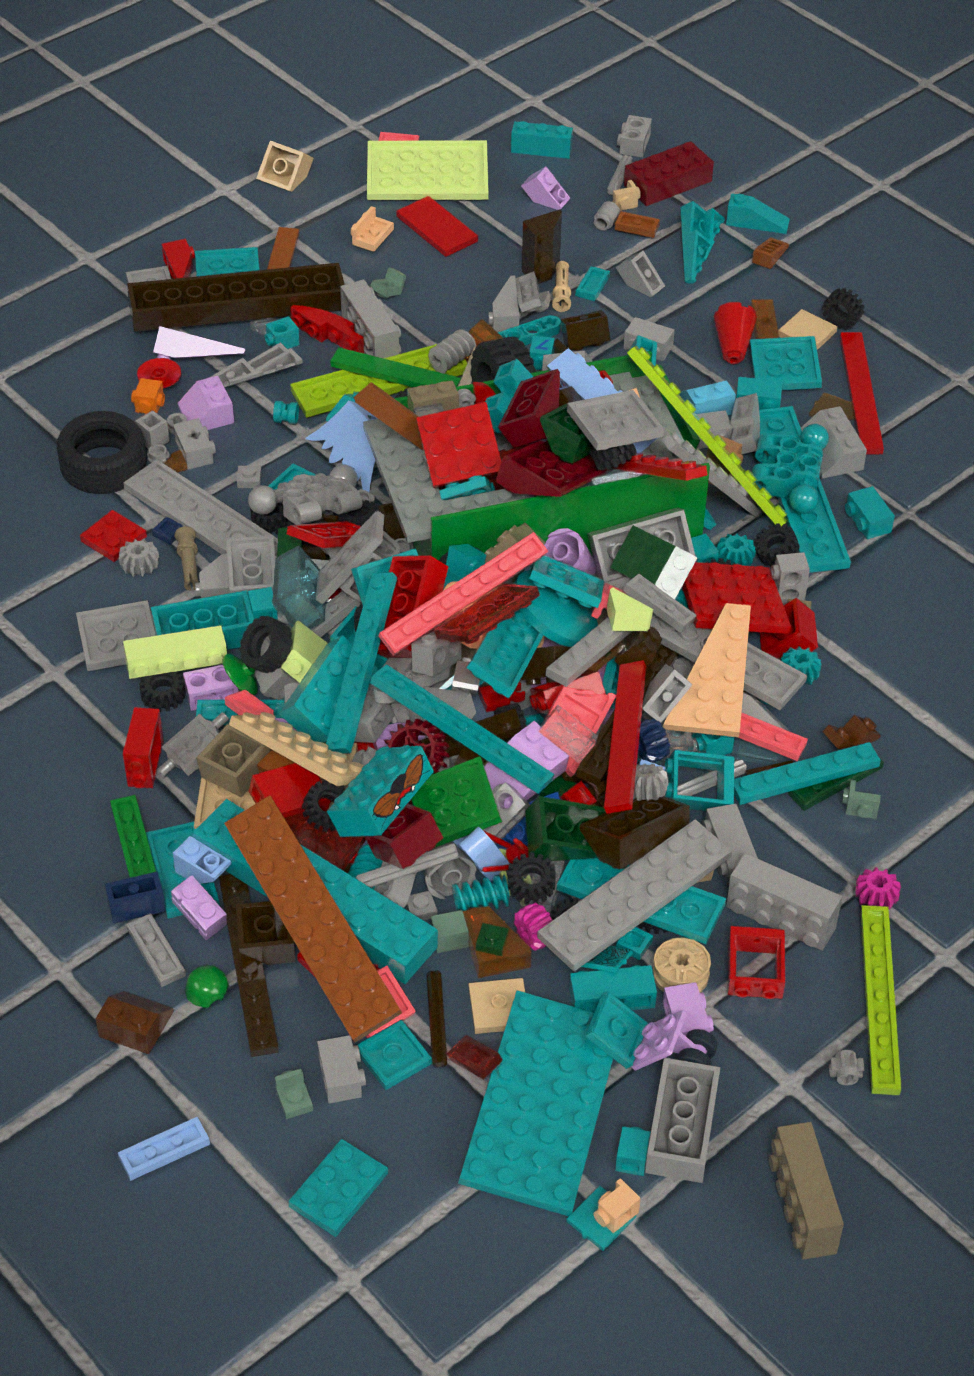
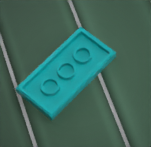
[145,821,220,919]

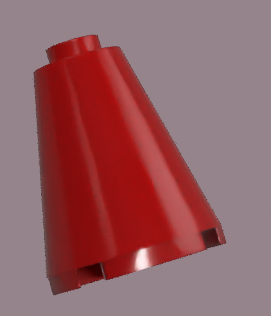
[714,302,757,364]

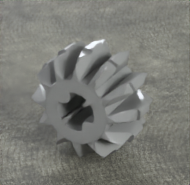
[119,538,159,577]
[633,763,668,802]

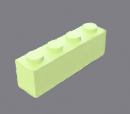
[123,626,227,679]

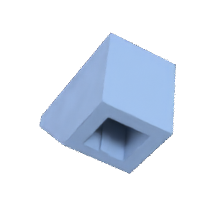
[173,836,231,884]

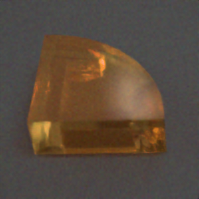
[164,450,187,472]

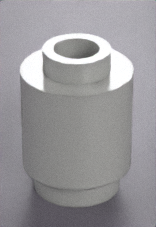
[594,201,620,231]

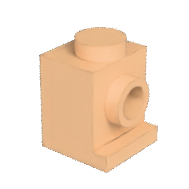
[594,1178,641,1233]

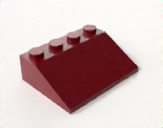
[495,439,613,497]

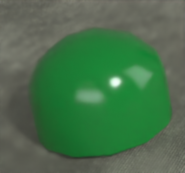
[185,965,229,1008]

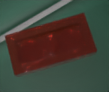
[447,1035,503,1080]

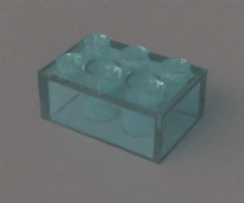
[272,545,326,629]

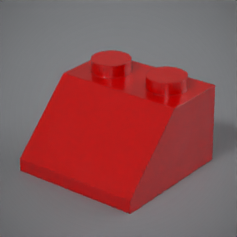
[760,598,818,658]

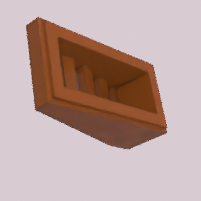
[752,237,789,269]

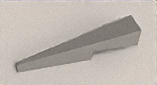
[188,342,303,391]

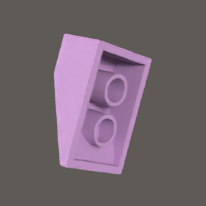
[485,721,569,809]

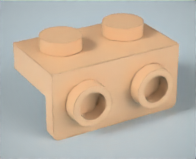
[351,206,394,252]

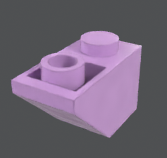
[521,166,570,210]

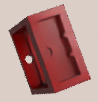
[529,670,606,714]
[123,707,164,788]
[728,926,785,999]

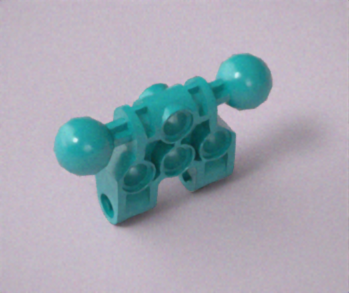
[752,423,829,514]

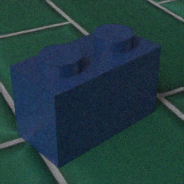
[105,872,166,924]

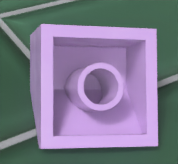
[178,376,234,430]

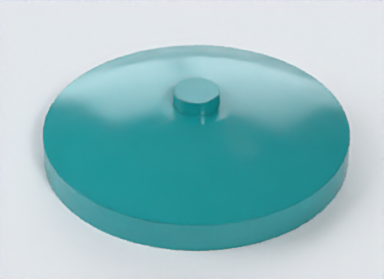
[512,570,598,647]

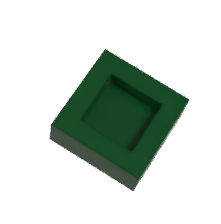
[476,923,509,956]

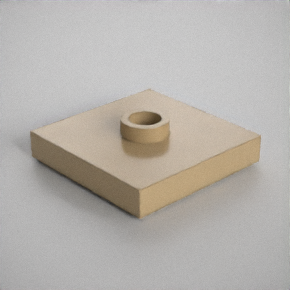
[469,978,525,1034]

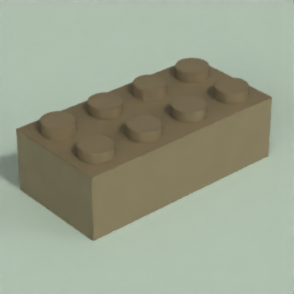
[769,1122,844,1260]

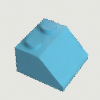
[679,380,736,415]

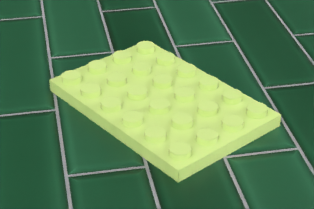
[367,140,488,200]

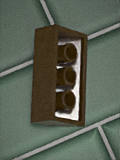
[580,796,690,869]

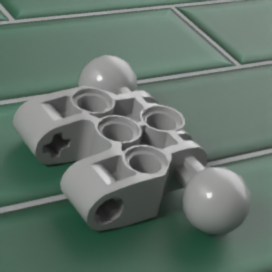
[248,464,362,525]

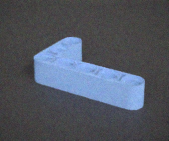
[411,799,510,882]

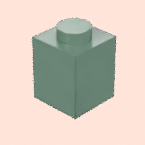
[431,910,469,953]

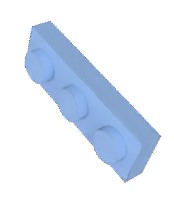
[118,1117,210,1181]

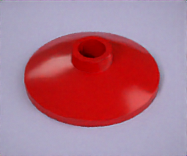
[137,358,181,388]

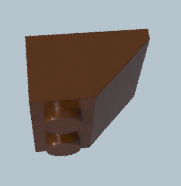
[95,991,174,1054]

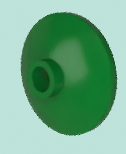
[222,654,258,695]

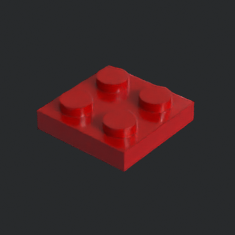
[80,510,147,562]

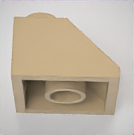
[256,141,314,192]

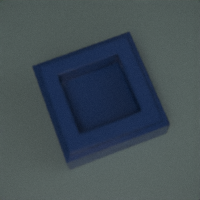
[152,516,183,545]

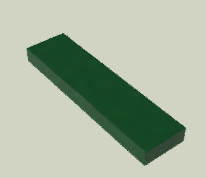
[788,759,884,811]

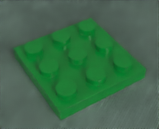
[412,756,502,848]

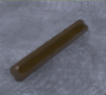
[427,970,447,1068]

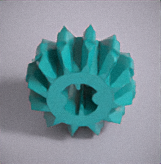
[716,533,756,566]
[781,646,822,685]

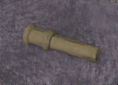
[175,526,199,591]

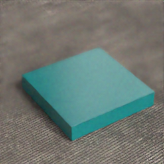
[585,991,649,1069]
[357,1020,432,1091]

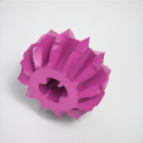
[855,867,901,910]
[514,902,553,951]

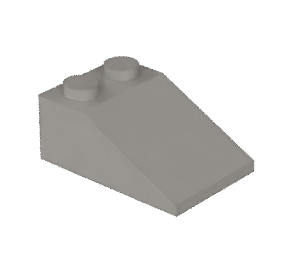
[226,535,279,606]

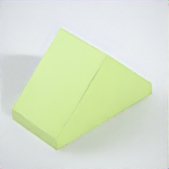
[607,588,653,631]

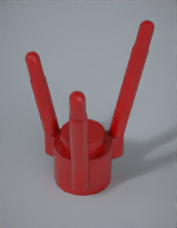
[482,830,529,872]

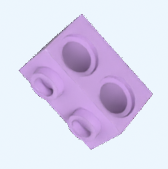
[183,665,239,711]

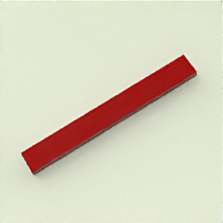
[840,332,884,455]
[604,660,646,814]

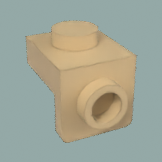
[612,180,640,211]

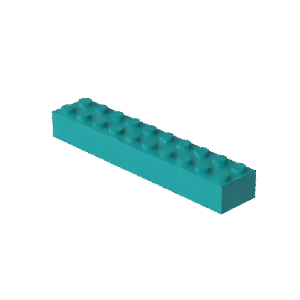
[193,799,438,984]

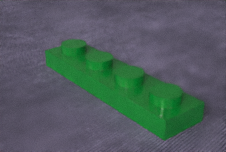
[110,795,156,878]

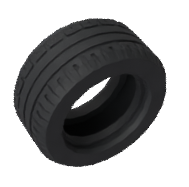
[57,411,146,494]

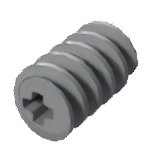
[428,329,476,373]

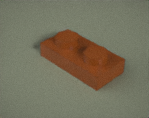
[615,211,660,238]

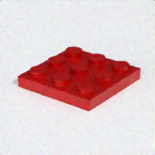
[416,402,502,488]

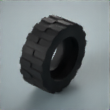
[240,616,292,673]

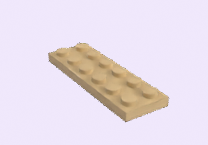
[229,712,364,786]

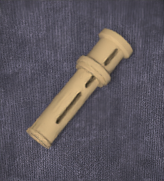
[552,261,571,312]

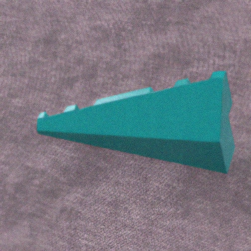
[680,201,725,284]

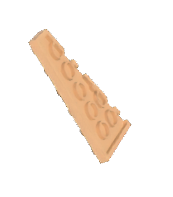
[663,603,751,737]

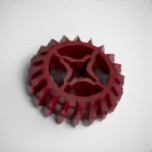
[384,719,450,775]

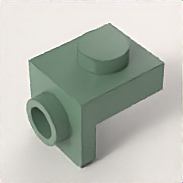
[370,267,406,298]
[842,780,881,819]

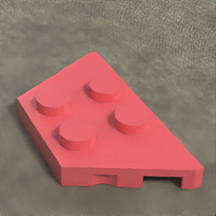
[541,687,616,777]

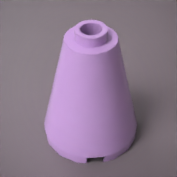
[544,528,596,575]

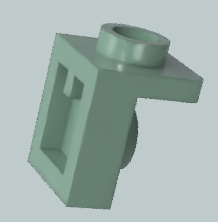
[275,1069,313,1119]

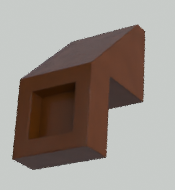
[822,715,881,750]

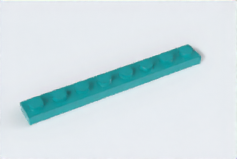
[326,572,397,754]
[370,664,554,794]

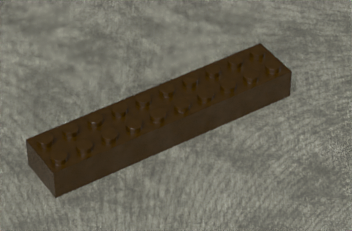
[127,263,345,332]

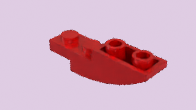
[290,305,364,353]

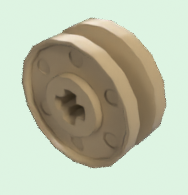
[653,938,711,993]

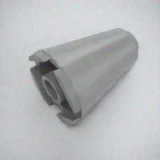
[424,841,477,899]

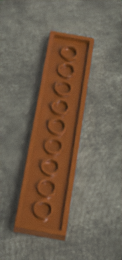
[224,795,402,1043]

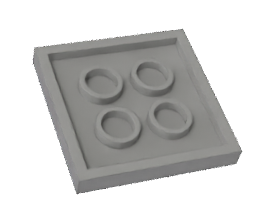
[567,390,664,450]
[76,600,156,671]

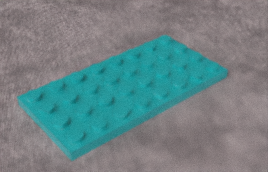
[458,990,613,1217]

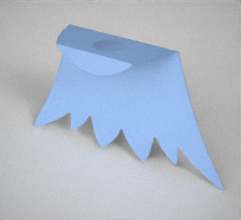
[305,400,378,492]

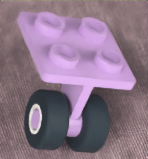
[631,1010,718,1070]

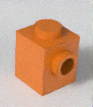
[131,378,165,414]

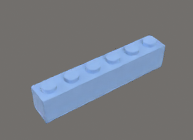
[547,348,658,453]

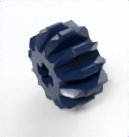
[638,718,670,763]

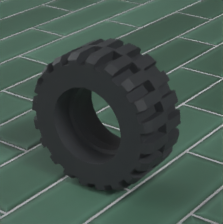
[470,337,537,384]

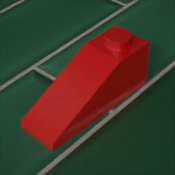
[161,239,195,279]

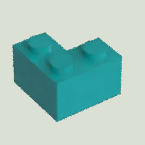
[443,544,486,590]

